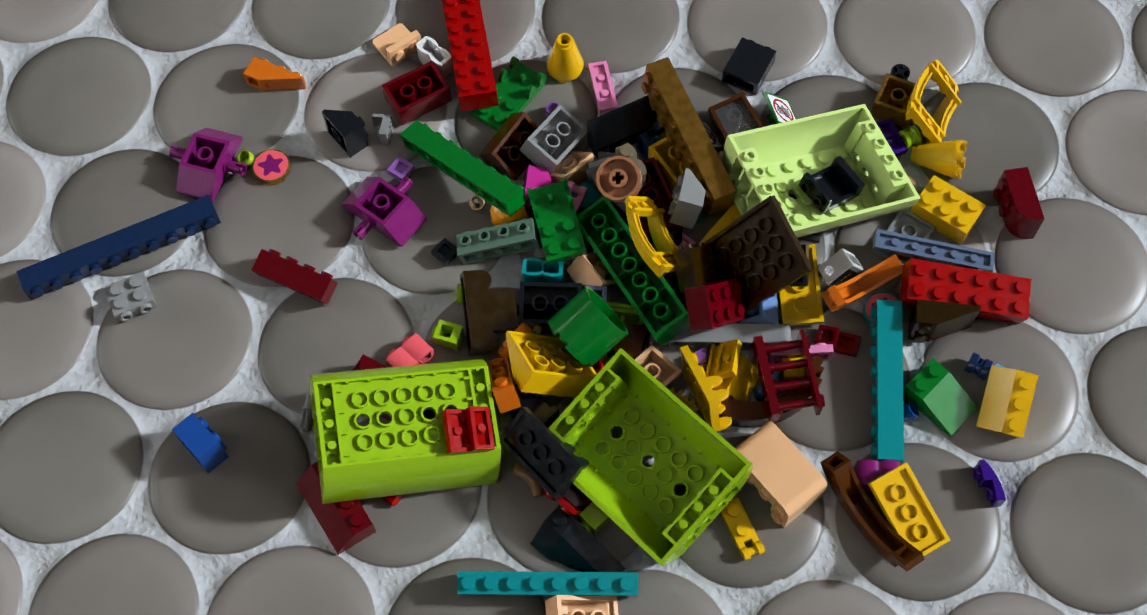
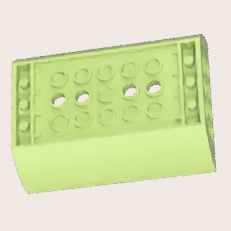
[722,104,921,238]

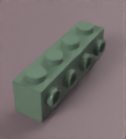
[456,218,540,265]

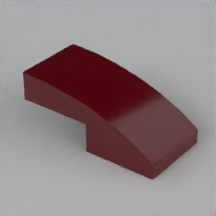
[814,324,861,357]

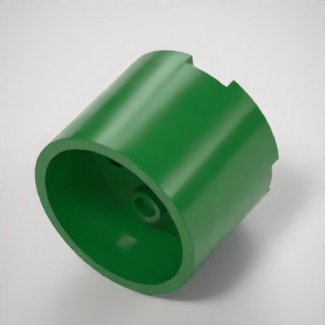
[548,287,628,367]

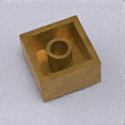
[871,73,916,128]

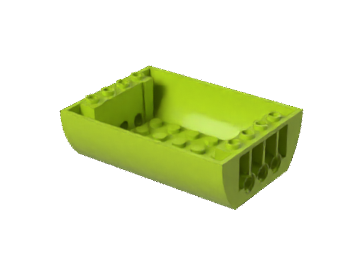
[308,359,501,504]

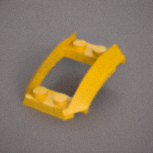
[905,59,962,144]
[624,196,679,278]

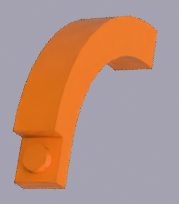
[821,254,903,312]

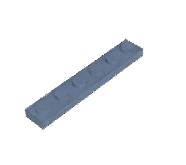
[872,229,995,272]

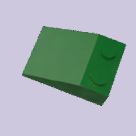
[903,359,978,437]

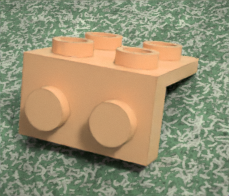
[372,23,421,67]

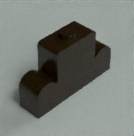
[460,270,519,356]

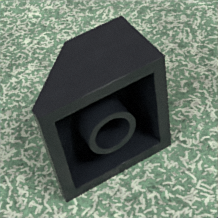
[322,109,369,158]

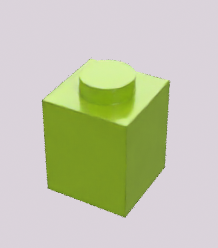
[579,502,612,536]

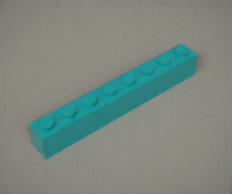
[870,299,904,464]
[457,571,639,596]

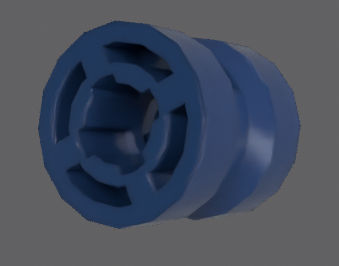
[964,352,993,380]

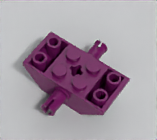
[169,128,247,202]
[341,176,427,247]

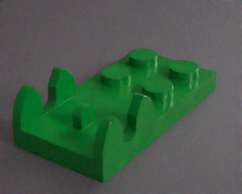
[471,56,547,131]
[527,178,587,265]

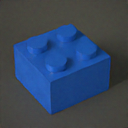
[172,413,228,474]

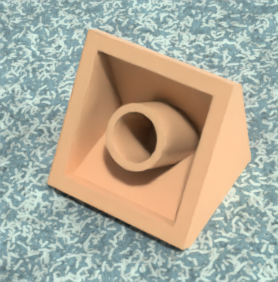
[550,151,594,186]

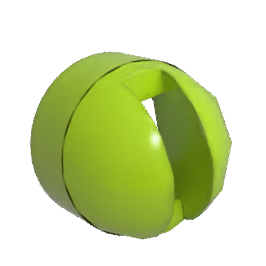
[237,149,254,166]

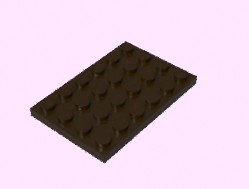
[704,195,813,314]

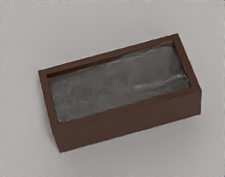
[708,92,763,144]

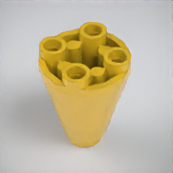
[547,33,584,84]
[911,140,967,179]

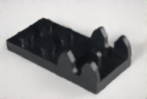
[500,407,589,500]

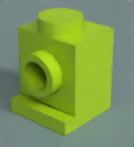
[431,319,465,352]

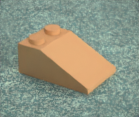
[545,595,619,615]

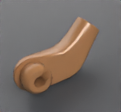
[512,463,543,498]

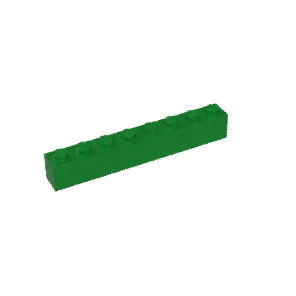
[400,120,527,217]

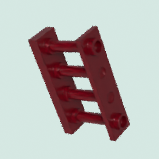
[752,329,825,422]

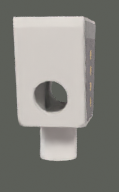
[818,248,865,290]

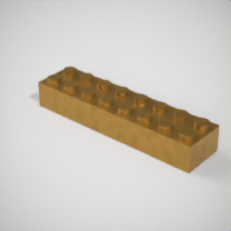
[641,57,736,216]

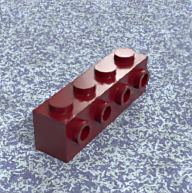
[251,249,338,305]

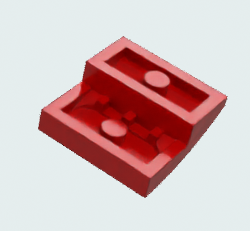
[442,406,495,454]

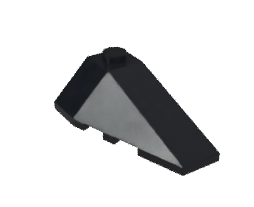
[530,505,626,572]

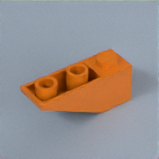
[243,56,307,91]
[487,357,521,413]

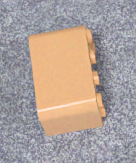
[735,421,827,528]

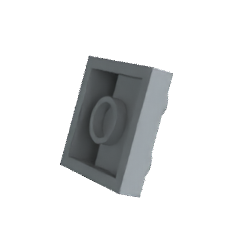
[105,271,157,323]

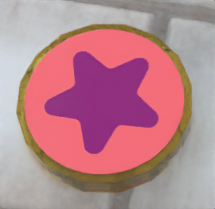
[252,149,291,185]

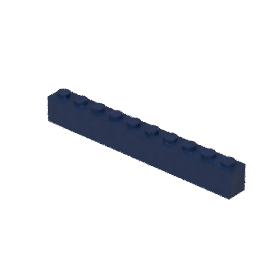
[17,195,221,300]

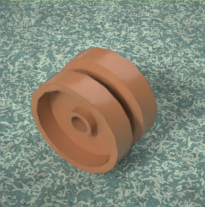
[596,156,643,203]

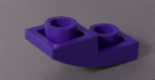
[973,459,1006,507]

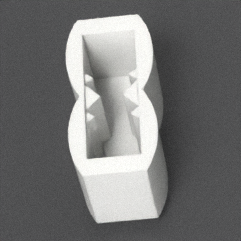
[416,36,454,78]

